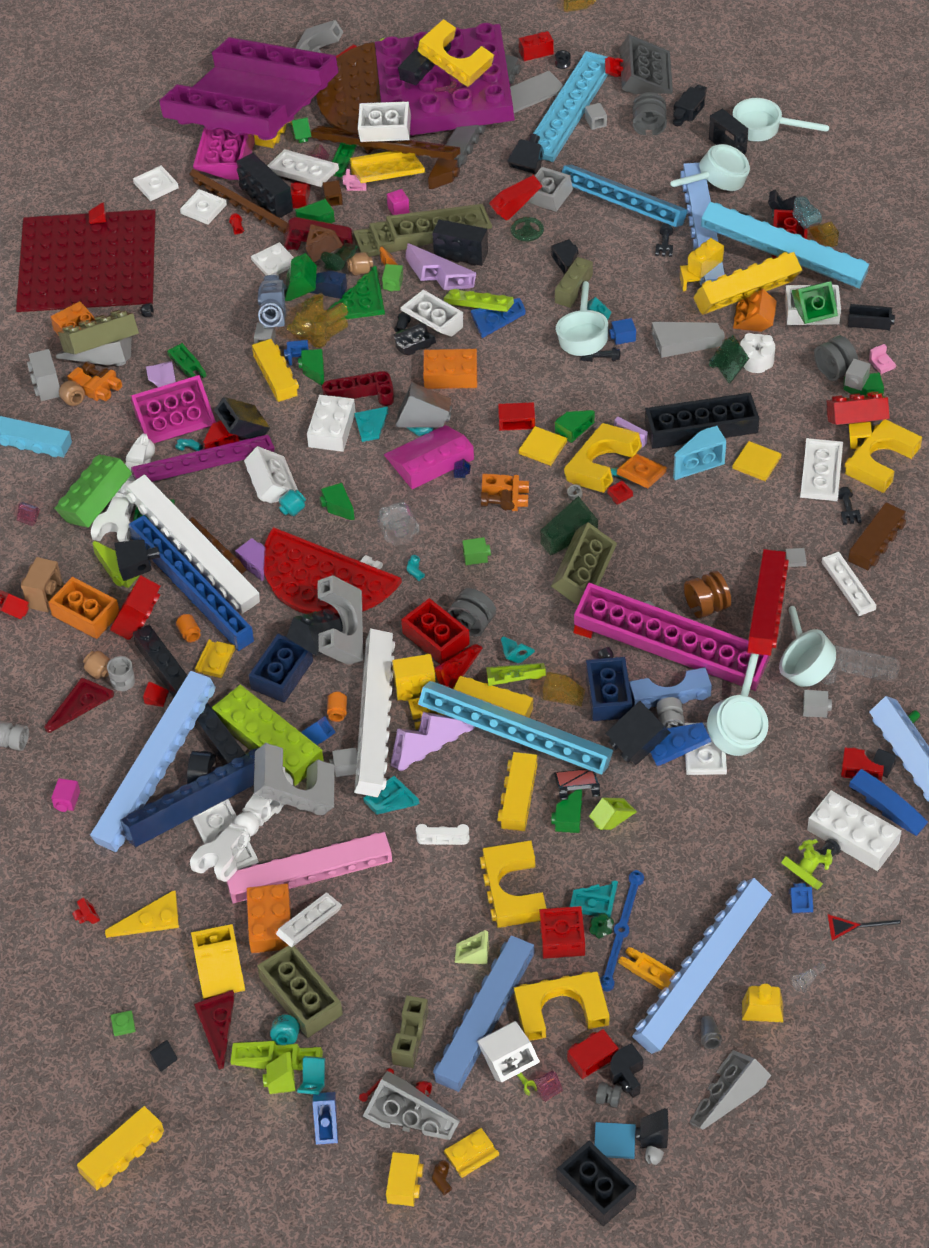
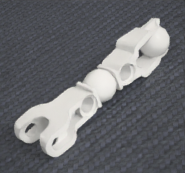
[91,434,155,542]
[190,767,293,881]

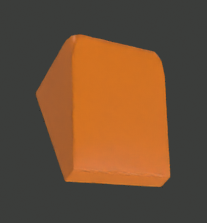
[380,247,398,266]

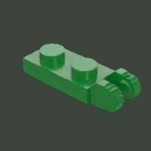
[167,343,206,378]

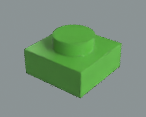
[111,1010,136,1036]

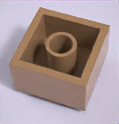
[21,557,63,613]

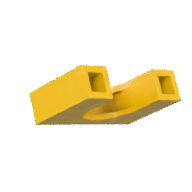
[418,19,494,87]
[845,419,922,493]
[564,423,642,493]
[479,841,547,928]
[514,972,609,1041]

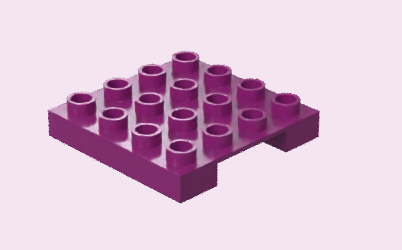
[375,23,515,135]
[159,37,338,140]

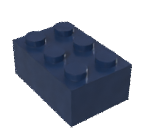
[249,634,313,703]
[586,657,632,721]

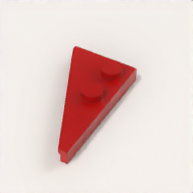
[434,644,483,689]

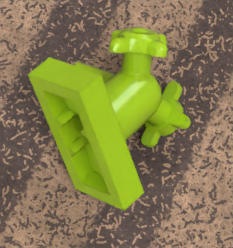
[781,839,833,890]

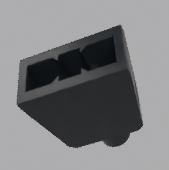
[507,134,544,174]
[114,539,161,581]

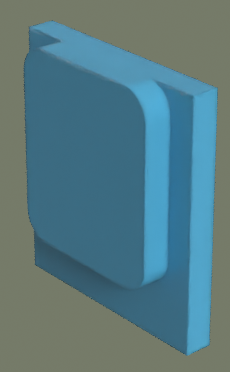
[595,1122,636,1159]

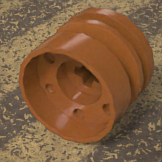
[684,570,731,619]

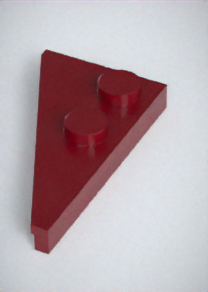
[44,678,114,733]
[194,990,235,1070]

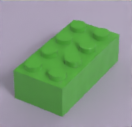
[54,454,132,528]

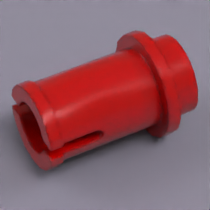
[229,213,244,235]

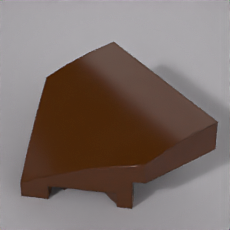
[305,224,343,262]

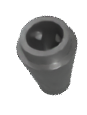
[701,1016,722,1049]

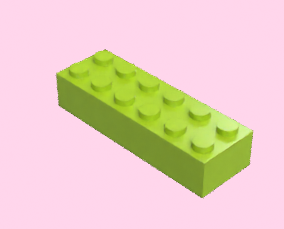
[212,684,324,786]

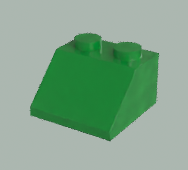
[285,253,317,301]
[792,281,838,324]

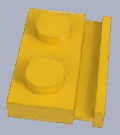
[195,639,235,678]
[444,1128,499,1178]

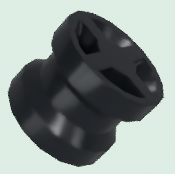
[555,50,571,69]

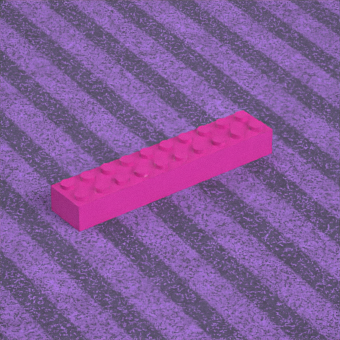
[574,583,770,691]

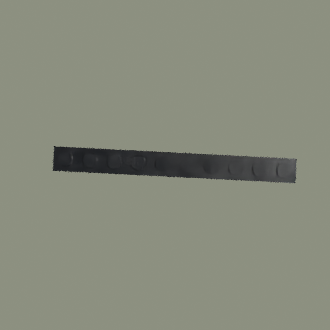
[133,624,246,766]

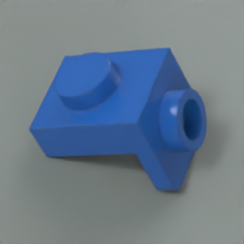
[284,340,309,365]

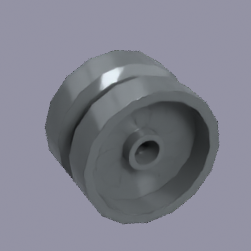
[814,335,858,381]
[447,588,496,637]

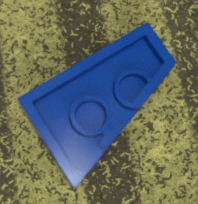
[471,298,526,338]
[650,723,712,766]

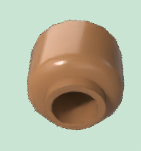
[347,252,373,276]
[59,380,85,406]
[83,651,111,679]

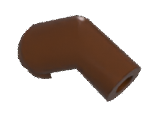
[432,1160,452,1195]

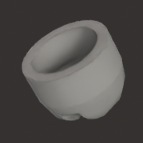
[567,484,583,501]
[645,1146,664,1165]

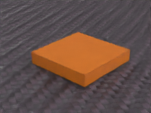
[617,453,667,489]

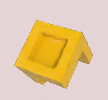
[680,265,700,291]
[849,422,872,449]

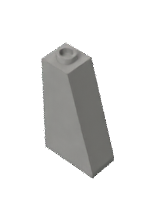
[652,322,725,358]

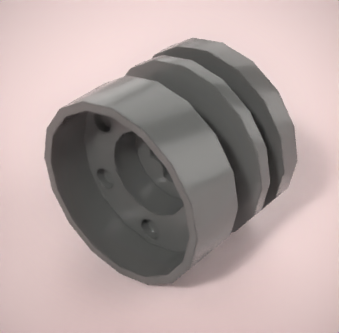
[632,92,667,135]

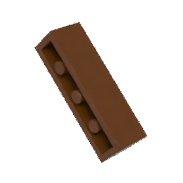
[848,502,906,571]

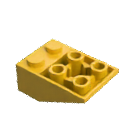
[191,924,245,999]

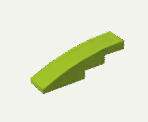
[230,1041,323,1070]

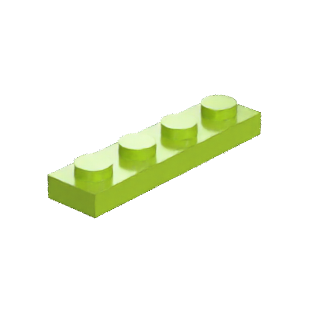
[444,289,514,312]

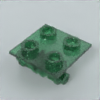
[321,243,359,272]
[709,335,750,384]

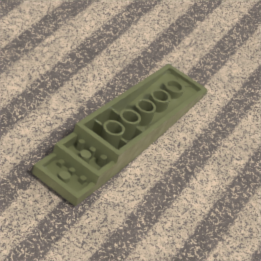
[353,204,492,257]

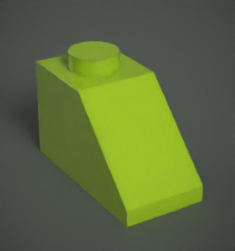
[589,797,637,830]
[263,1052,295,1094]

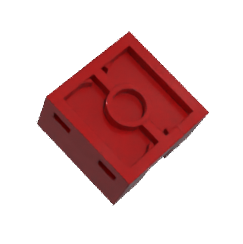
[539,906,585,959]

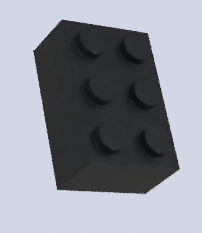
[433,219,488,266]
[556,1140,637,1227]

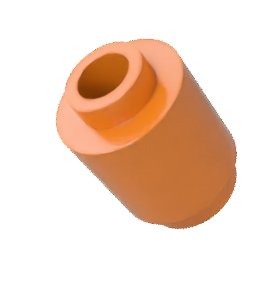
[176,614,201,643]
[327,692,347,722]

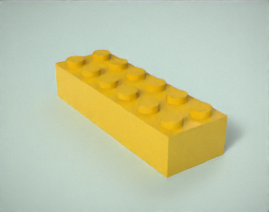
[693,252,802,315]

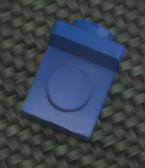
[789,883,814,914]

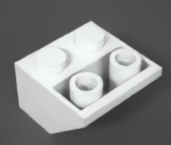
[477,1021,540,1082]

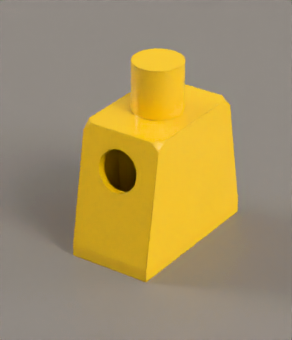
[742,984,783,1022]

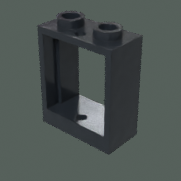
[709,108,748,155]

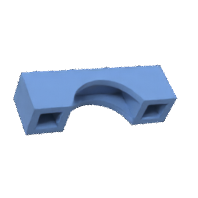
[629,667,712,709]

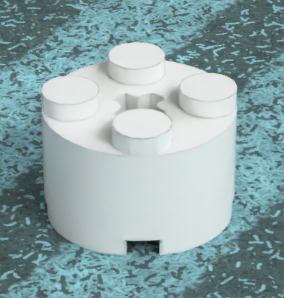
[739,333,775,373]

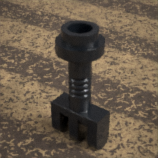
[655,224,673,257]
[580,347,621,362]
[838,487,862,525]

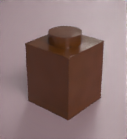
[323,180,343,206]

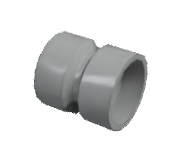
[107,656,136,691]
[656,697,685,728]
[0,721,29,751]

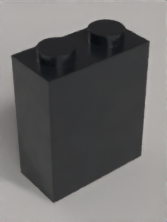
[214,397,270,439]
[605,701,671,765]

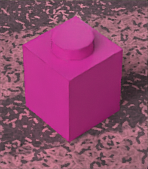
[387,189,409,215]
[51,778,80,812]

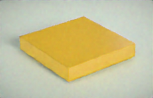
[518,426,567,466]
[732,441,782,482]

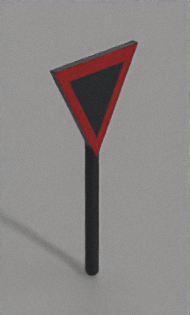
[827,914,901,941]

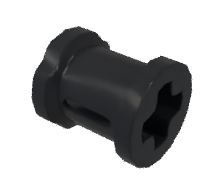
[816,838,841,866]

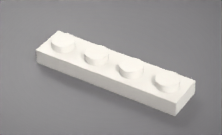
[822,552,876,616]
[276,892,342,947]

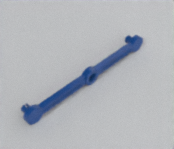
[600,870,644,992]

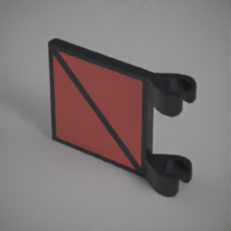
[554,769,601,800]

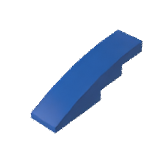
[849,769,928,836]

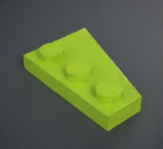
[486,663,546,686]

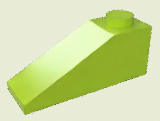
[92,541,140,588]

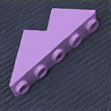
[406,243,476,290]
[390,712,475,771]

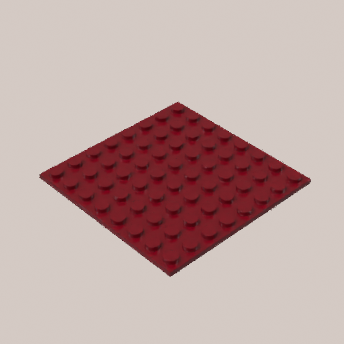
[16,209,156,312]

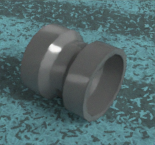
[596,1082,622,1108]

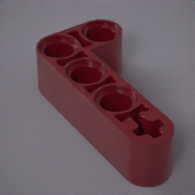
[284,217,353,251]
[322,371,394,406]

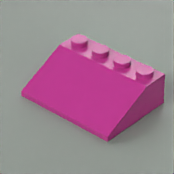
[193,128,255,180]
[131,375,216,444]
[384,425,474,489]

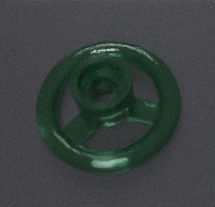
[510,217,544,242]

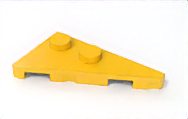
[105,890,179,938]

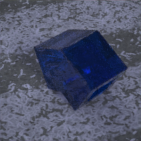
[454,459,471,478]

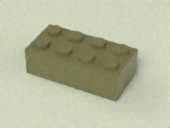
[58,310,139,354]
[551,522,617,605]
[257,945,343,1038]

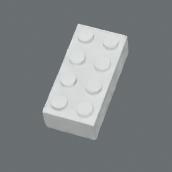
[807,790,902,871]

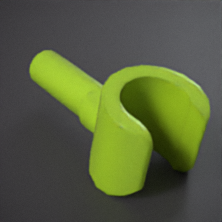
[517,1072,537,1096]

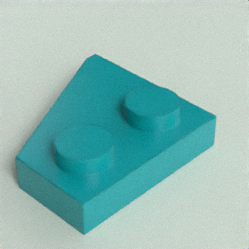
[363,776,420,815]

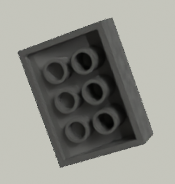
[620,34,673,94]

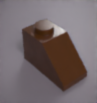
[428,157,460,189]

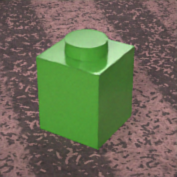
[382,264,403,291]
[462,537,491,565]

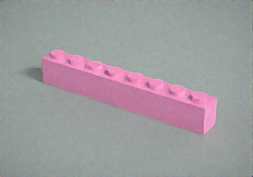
[227,832,392,904]

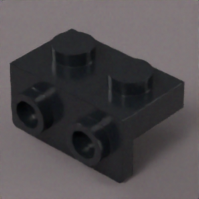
[393,323,436,355]

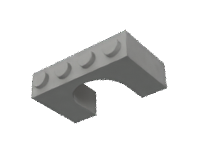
[296,20,343,53]
[318,575,363,665]
[254,743,335,815]

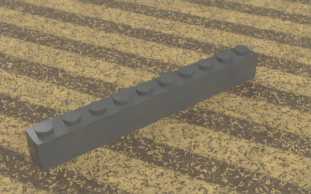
[446,55,521,168]

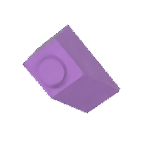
[235,538,265,581]

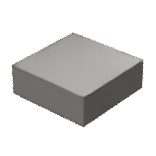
[785,548,807,567]

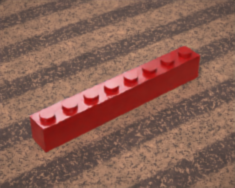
[747,549,789,656]

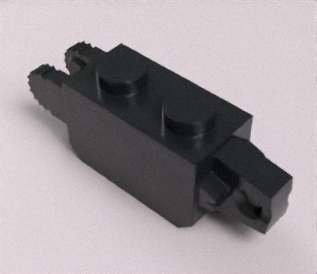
[673,84,707,127]

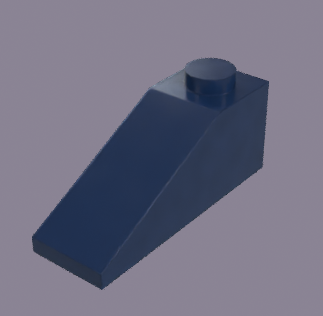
[310,271,347,299]

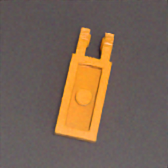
[618,947,676,990]

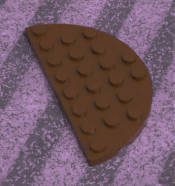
[316,42,381,132]

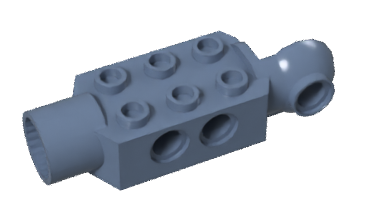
[258,275,286,328]

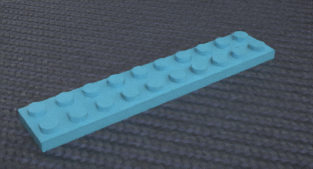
[533,51,608,162]

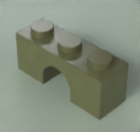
[555,257,593,308]
[391,995,429,1068]

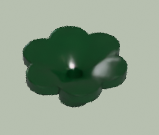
[589,913,614,939]

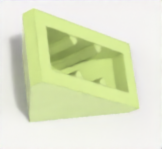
[455,930,489,964]

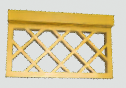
[350,151,425,183]

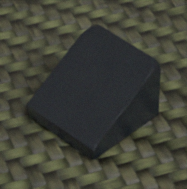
[872,749,897,778]
[150,1040,178,1072]

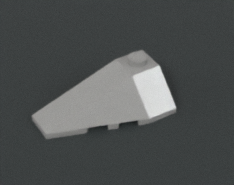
[56,336,132,366]
[689,1050,771,1130]
[363,1071,460,1140]

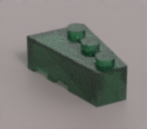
[540,496,598,556]

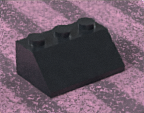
[286,609,343,656]

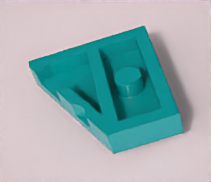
[354,406,389,442]
[570,881,618,917]

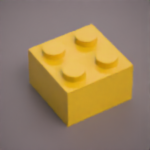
[392,654,435,701]

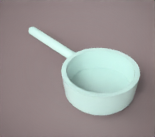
[733,98,829,141]
[671,144,750,191]
[556,281,608,356]
[779,606,836,687]
[707,653,768,756]

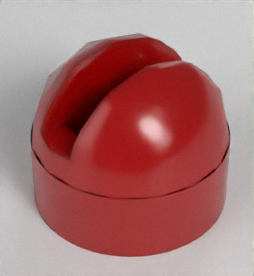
[415,1081,432,1097]

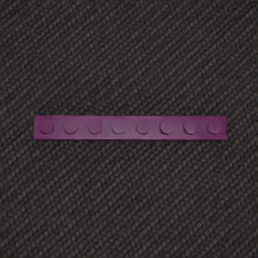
[131,435,275,482]

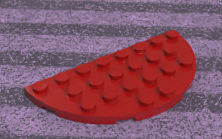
[264,527,402,617]

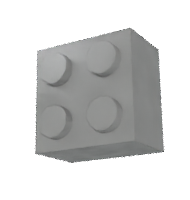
[528,167,573,212]
[27,349,60,401]

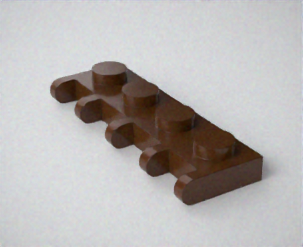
[189,517,247,574]

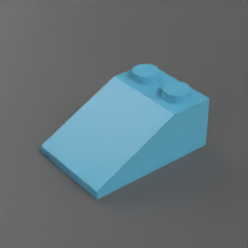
[673,426,726,480]

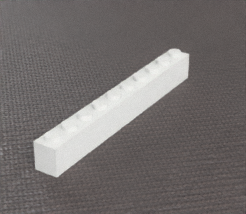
[127,475,260,614]
[354,628,395,797]

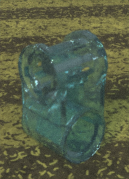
[793,197,822,229]

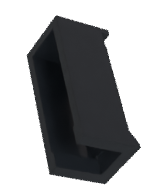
[848,304,895,331]

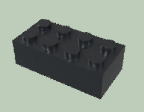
[237,153,293,218]

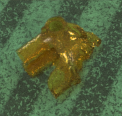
[287,293,348,348]

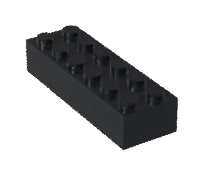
[644,392,760,449]

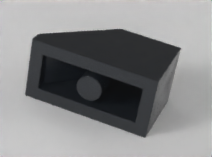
[551,239,579,275]
[636,1108,669,1148]

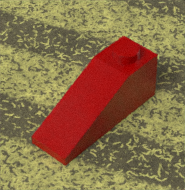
[489,175,543,221]

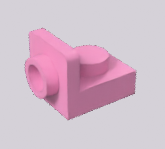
[343,169,367,191]
[869,344,896,374]

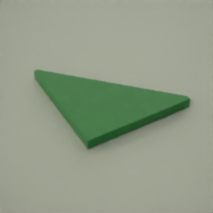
[319,266,385,323]

